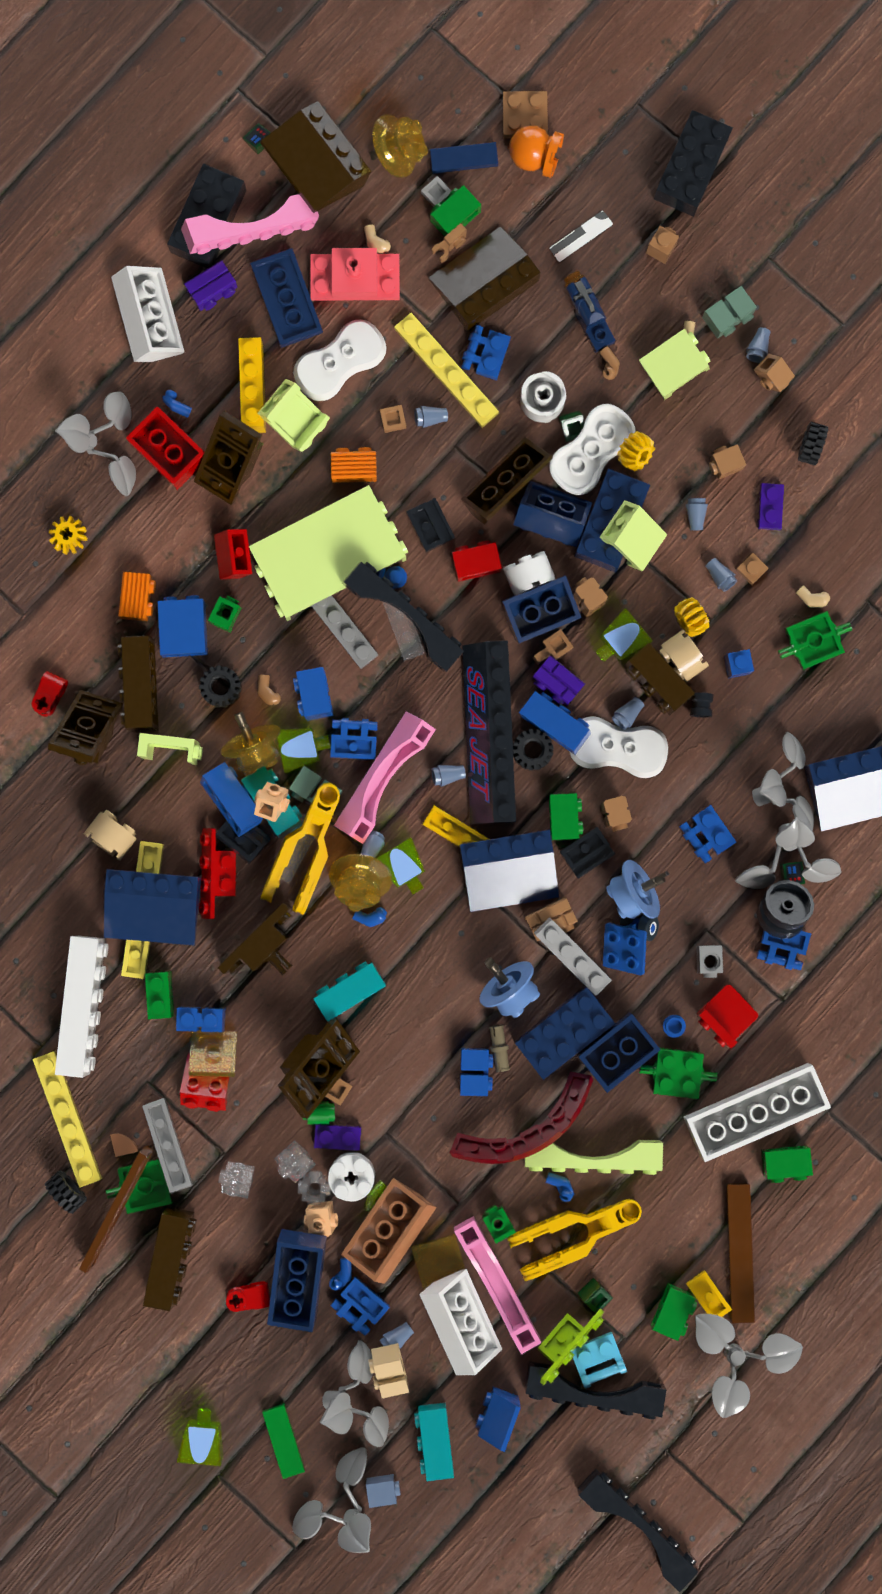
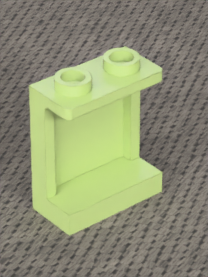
[639,329,711,400]
[257,379,330,452]
[599,500,667,571]
[137,733,203,765]

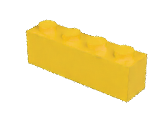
[239,337,266,433]

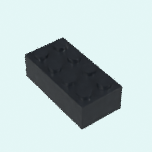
[654,110,733,217]
[167,163,247,269]

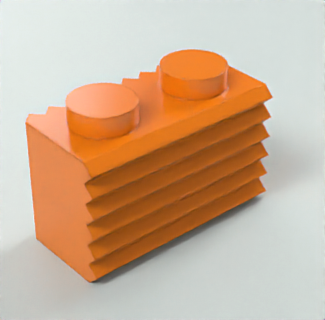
[331,447,377,483]
[119,572,156,621]

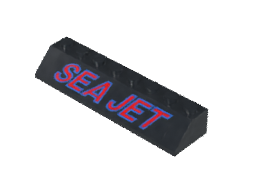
[462,641,516,824]

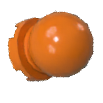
[509,126,564,178]

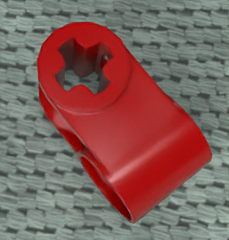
[31,671,68,717]
[226,1281,270,1312]

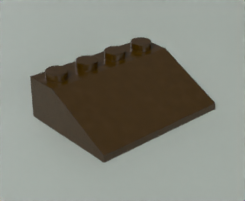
[260,101,371,213]
[429,227,541,332]

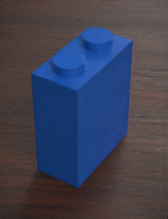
[158,595,208,658]

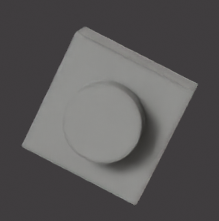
[421,176,451,207]

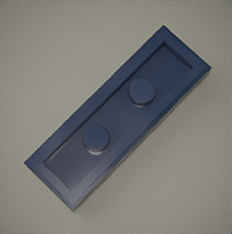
[430,142,498,174]

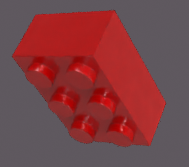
[126,406,205,490]

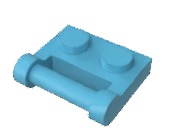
[572,1332,627,1389]

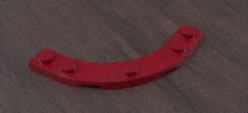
[450,1071,593,1164]

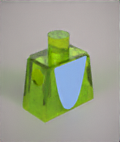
[595,608,652,662]
[275,728,331,774]
[374,838,425,895]
[177,1408,223,1466]

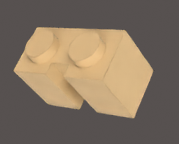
[368,1343,409,1398]

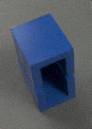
[176,1007,226,1032]
[460,1048,493,1096]

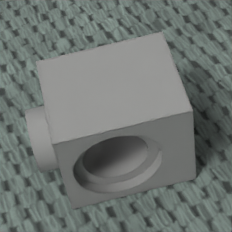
[696,945,723,978]

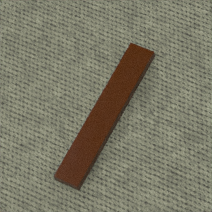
[79,1146,153,1273]
[726,1183,755,1323]

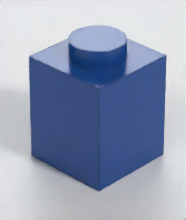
[724,649,754,679]

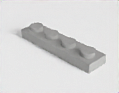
[311,595,378,669]
[534,917,612,996]
[142,1098,193,1194]

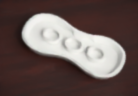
[293,319,386,401]
[550,404,636,495]
[569,716,668,778]

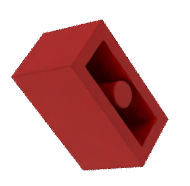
[214,529,252,579]
[452,541,502,582]

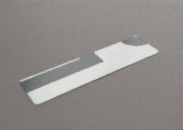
[550,211,613,262]

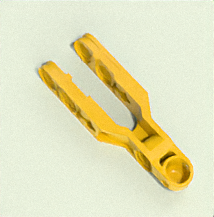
[261,783,340,915]
[507,1199,642,1281]

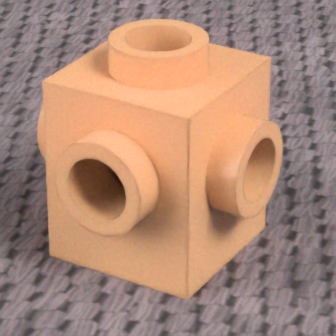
[254,782,290,822]
[304,1201,338,1237]

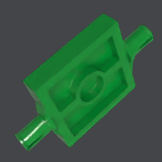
[778,611,852,670]
[639,1048,717,1099]
[106,1159,173,1214]

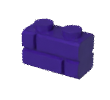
[184,260,238,311]
[533,656,585,706]

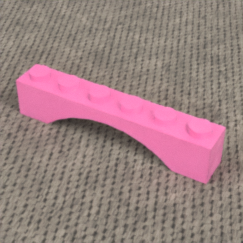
[181,194,319,254]
[334,711,436,844]
[454,1216,541,1354]

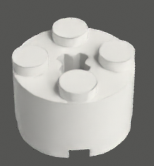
[520,371,566,423]
[503,551,555,596]
[328,1152,375,1202]

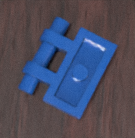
[461,325,511,380]
[330,718,378,760]
[679,805,736,863]
[756,931,811,970]
[330,1276,390,1336]

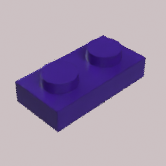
[758,483,784,530]
[314,1124,361,1151]

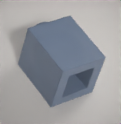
[366,1474,401,1508]

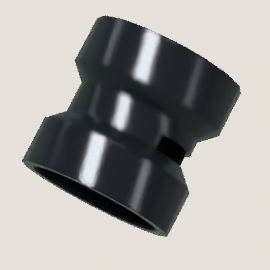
[690,692,714,718]

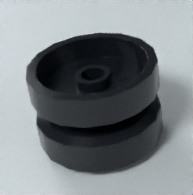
[757,880,814,939]

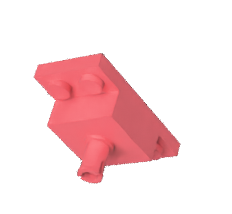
[311,248,400,301]

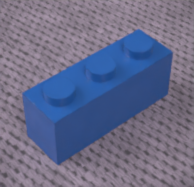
[519,691,591,755]
[200,762,263,837]

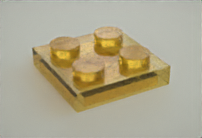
[189,1031,237,1077]
[411,1234,465,1290]

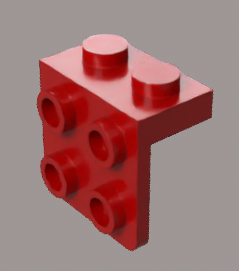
[696,985,758,1049]
[180,1053,232,1112]

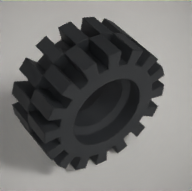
[798,421,829,465]
[199,666,242,708]
[513,729,554,771]
[45,1170,87,1214]

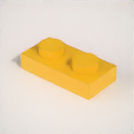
[686,1270,732,1317]

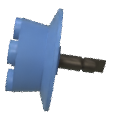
[606,860,670,919]
[479,957,540,1018]

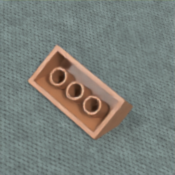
[341,1178,437,1284]

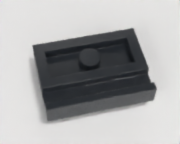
[406,498,455,553]
[216,821,271,864]
[560,827,615,879]

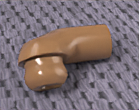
[600,346,620,380]
[258,675,281,705]

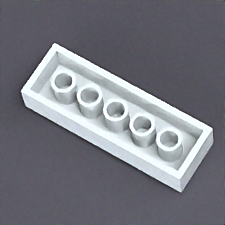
[55,936,108,1078]
[683,1063,831,1162]

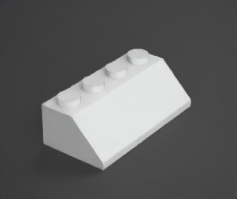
[111,266,184,362]
[419,1269,502,1375]

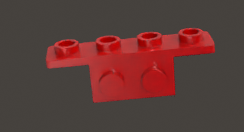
[199,828,236,919]

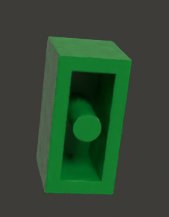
[430,185,482,237]
[549,793,583,841]
[145,971,174,1019]
[761,1145,813,1183]
[650,1283,697,1341]

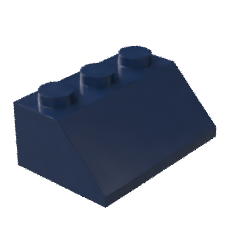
[513,481,592,547]
[502,576,581,643]

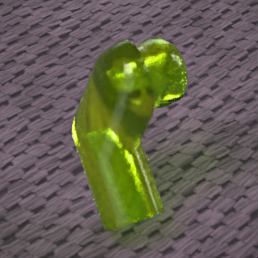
[364,1180,387,1213]

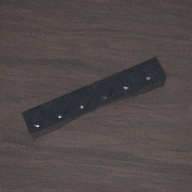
[342,562,464,672]
[525,1361,667,1419]
[577,1468,699,1592]

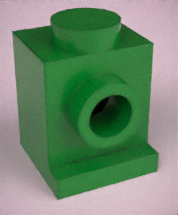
[208,596,242,633]
[482,1205,516,1244]

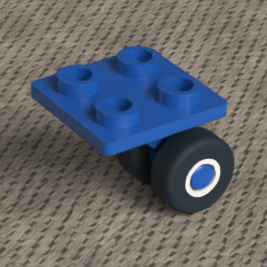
[603,915,659,975]

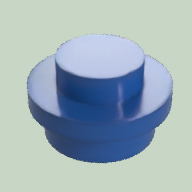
[385,566,407,589]
[663,1015,686,1038]

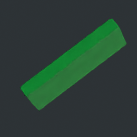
[262,1403,305,1479]

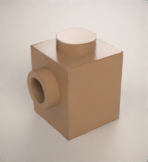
[646,226,679,264]
[754,354,795,392]
[709,444,746,480]

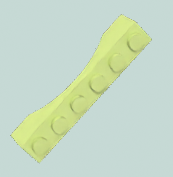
[524,1140,663,1175]

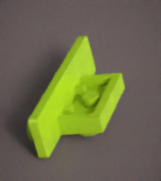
[537,1308,604,1385]

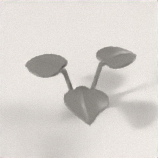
[55,392,136,497]
[752,732,814,831]
[735,817,842,889]
[695,1314,803,1418]
[320,1340,389,1447]
[292,1447,371,1553]

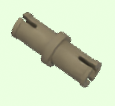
[489,1024,510,1072]

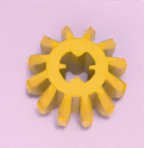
[617,431,655,471]
[49,516,88,555]
[674,597,709,637]

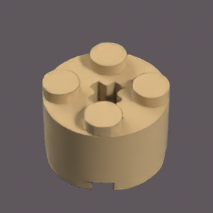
[659,630,709,682]
[83,810,136,861]

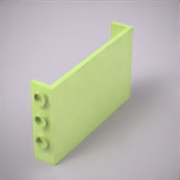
[249,485,408,621]

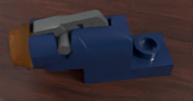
[564,271,616,353]

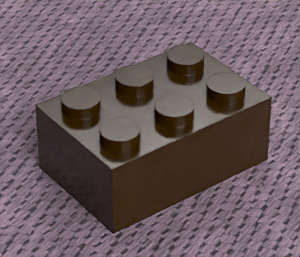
[625,643,695,716]

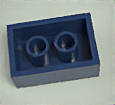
[577,1012,661,1093]

